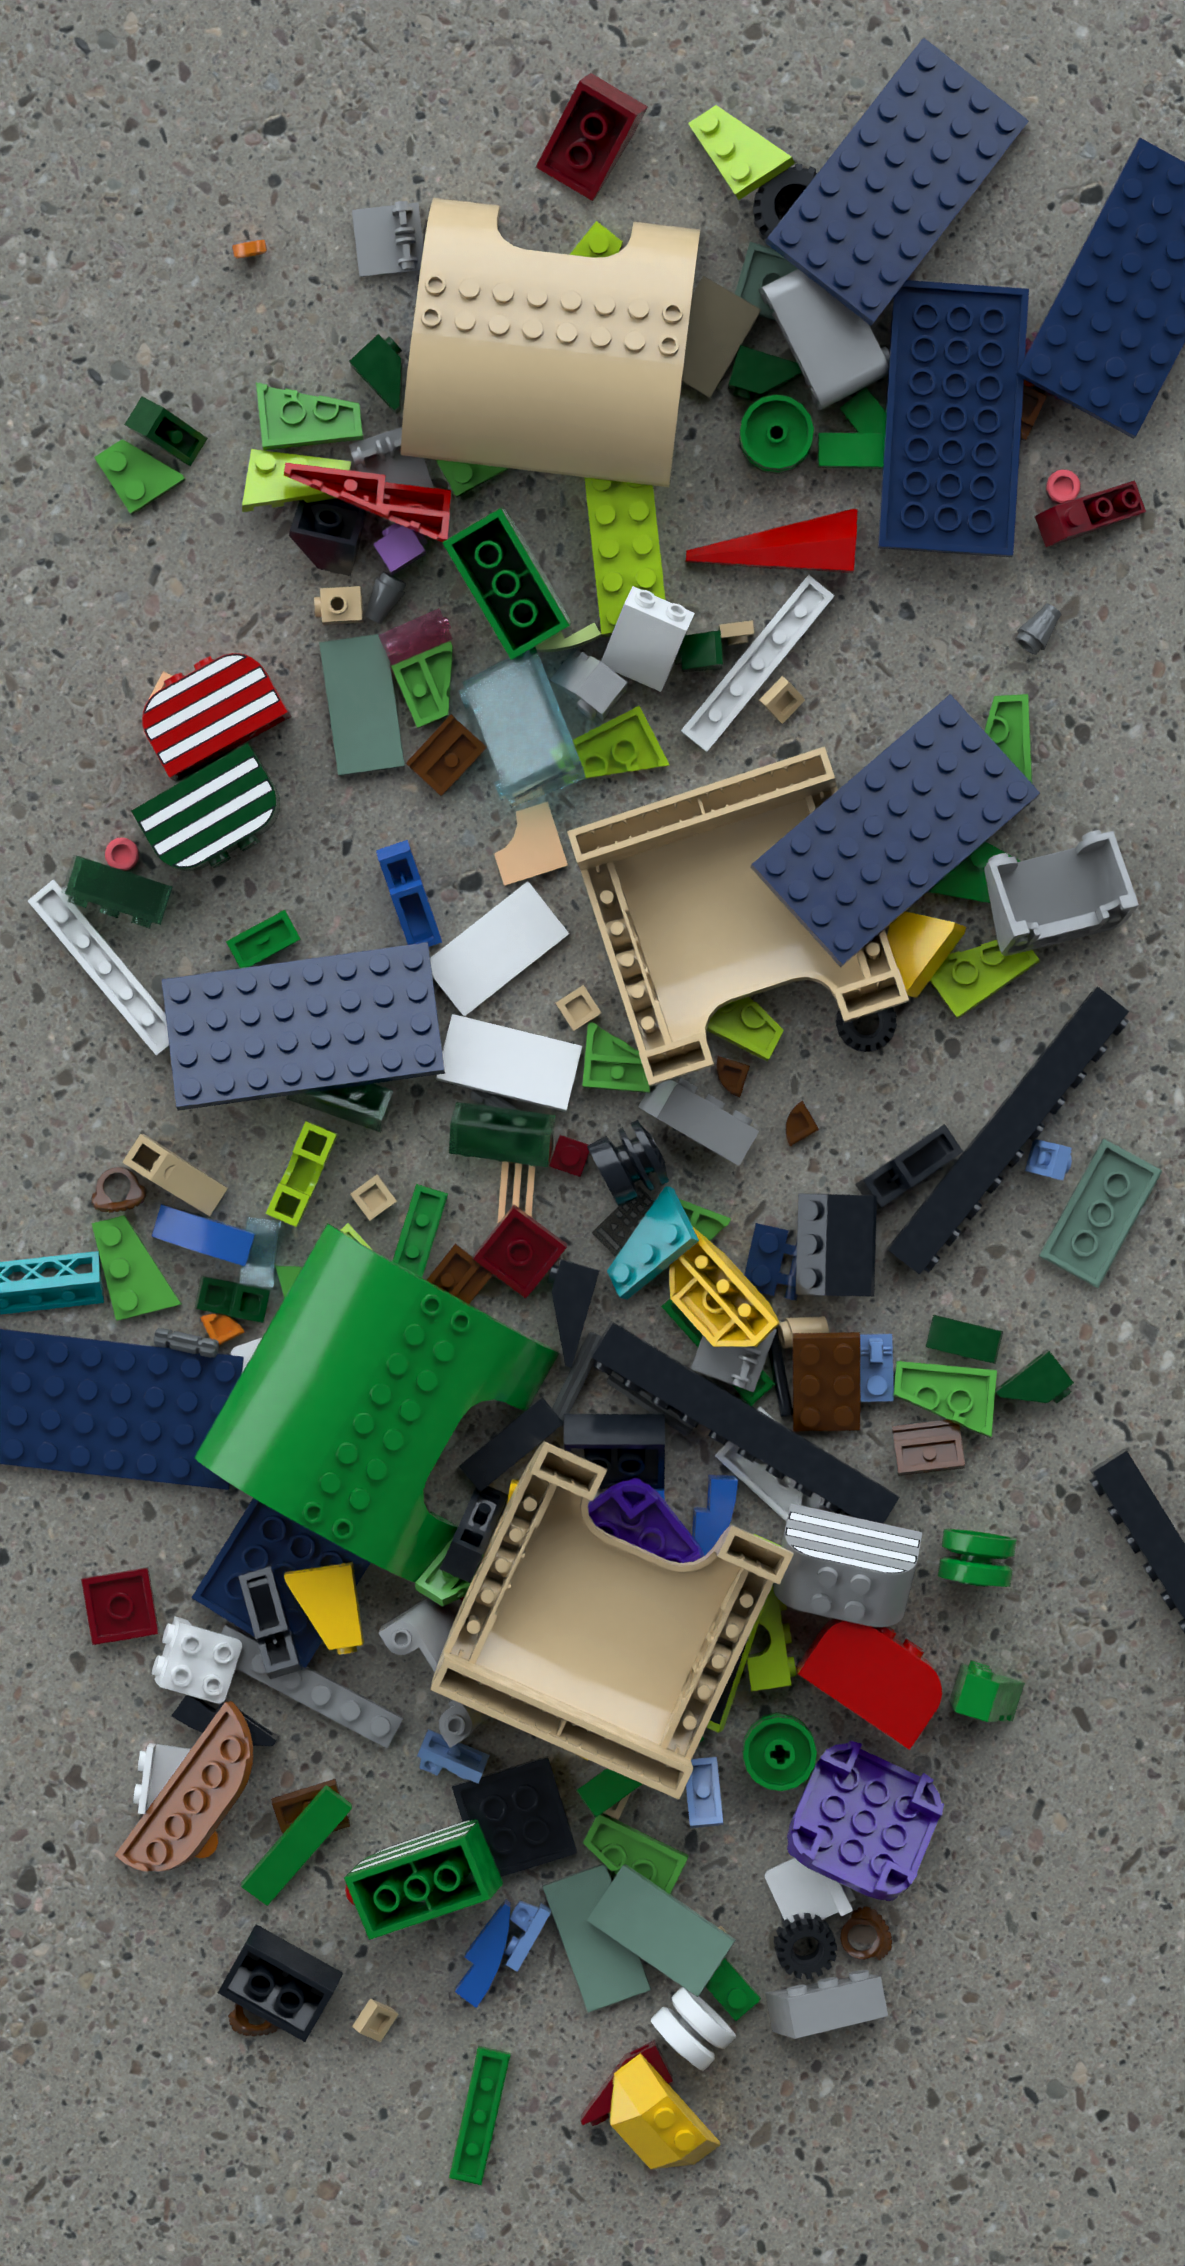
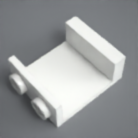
[601,586,695,692]
[133,1743,191,1814]

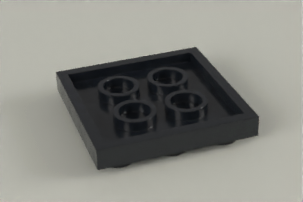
[452,1756,577,1877]

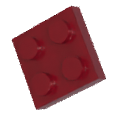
[473,1205,567,1298]
[81,1567,160,1645]

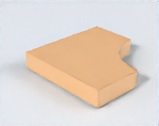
[494,801,568,886]

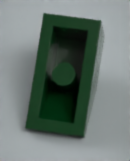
[349,334,403,414]
[728,345,802,401]
[124,396,208,467]
[674,630,723,672]
[995,1350,1074,1403]

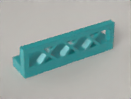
[0,1251,104,1315]

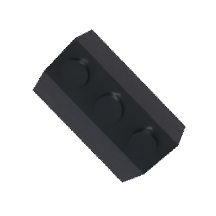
[796,1193,877,1297]
[564,1413,665,1489]
[217,1924,343,2042]

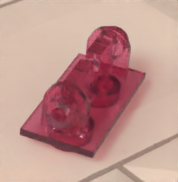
[378,608,453,665]

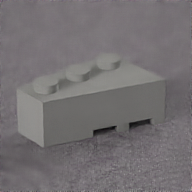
[550,648,627,721]
[638,1078,759,1166]
[765,1970,888,2039]

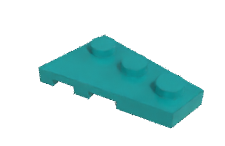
[607,1186,699,1300]

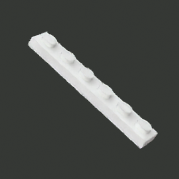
[681,575,835,752]
[28,879,169,1056]

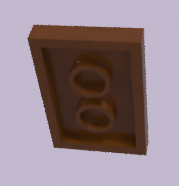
[792,1332,860,1432]

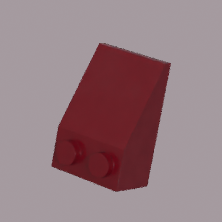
[536,73,648,201]

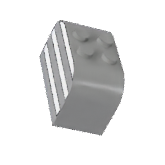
[773,1504,922,1627]

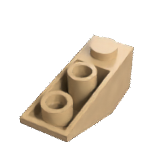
[122,1134,228,1216]

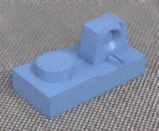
[1025,1139,1072,1181]
[860,1334,894,1402]
[417,1729,490,1783]
[686,1757,724,1828]
[504,1901,551,1972]

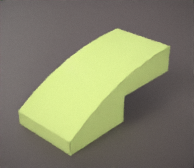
[531,622,601,652]

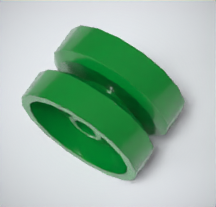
[739,395,814,474]
[937,1529,1017,1587]
[742,1712,817,1791]

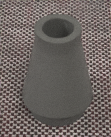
[364,571,406,624]
[1015,603,1062,655]

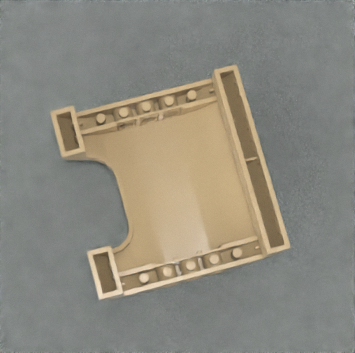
[401,198,700,487]
[567,746,909,1086]
[430,1441,794,1800]

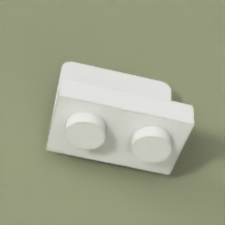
[152,1617,242,1704]
[765,1858,856,1923]

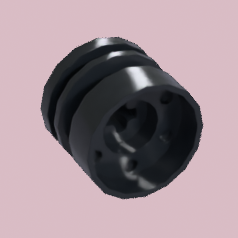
[587,1120,669,1207]

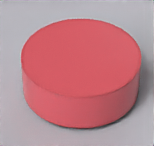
[1046,469,1080,504]
[105,838,139,872]

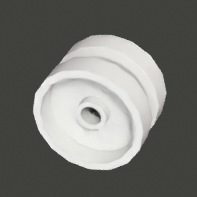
[651,1987,736,2071]

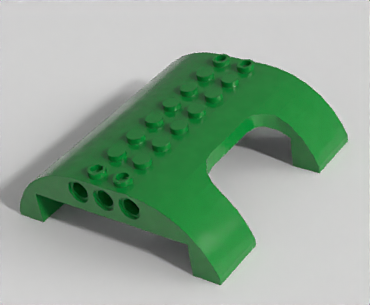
[194,1223,560,1583]

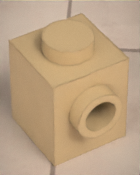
[314,586,364,625]

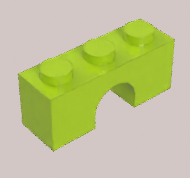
[266,1121,338,1227]
[747,1585,797,1691]

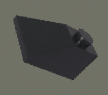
[289,498,367,576]

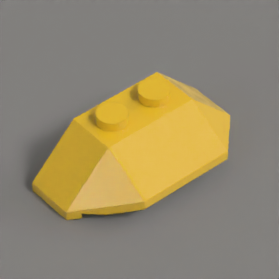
[669,1227,780,1347]
[610,2053,721,2169]

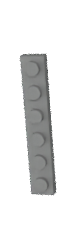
[221,1624,403,1748]

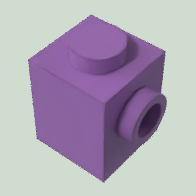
[373,523,428,575]

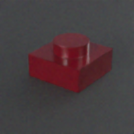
[549,1135,589,1177]

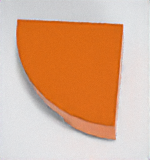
[200,1313,245,1345]

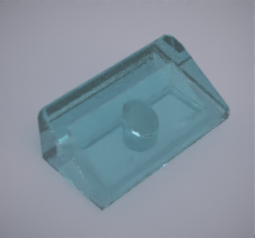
[240,1217,281,1288]

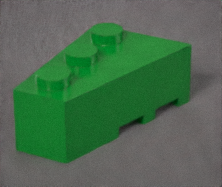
[949,1660,1025,1722]

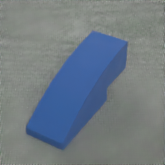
[376,840,442,947]
[152,1204,257,1266]
[692,1475,738,1555]
[455,1899,511,2008]

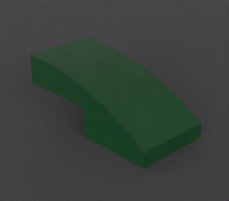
[194,1275,270,1323]
[926,1315,1003,1364]

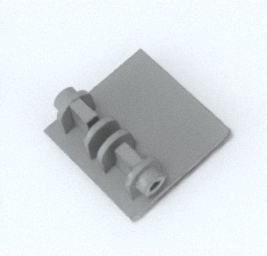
[352,201,424,277]
[349,427,433,488]
[691,1329,777,1392]

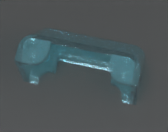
[458,646,586,808]

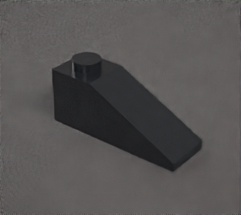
[547,1259,600,1368]
[440,1486,508,1583]

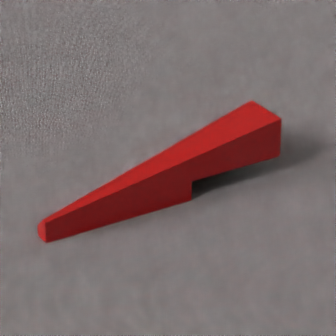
[284,462,451,542]
[685,509,858,574]

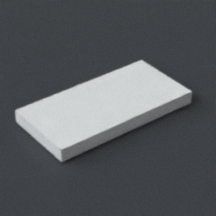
[430,881,569,1017]
[436,1014,582,1112]
[715,1407,845,1522]

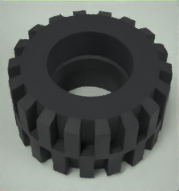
[753,164,817,240]

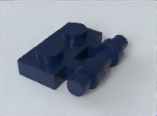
[744,1223,798,1301]

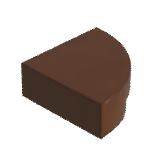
[716,1056,750,1098]
[785,1100,819,1146]

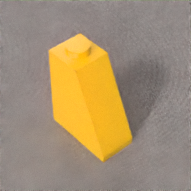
[887,911,966,998]
[284,1562,364,1654]

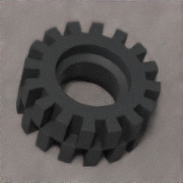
[836,1007,897,1052]
[774,1913,837,1979]

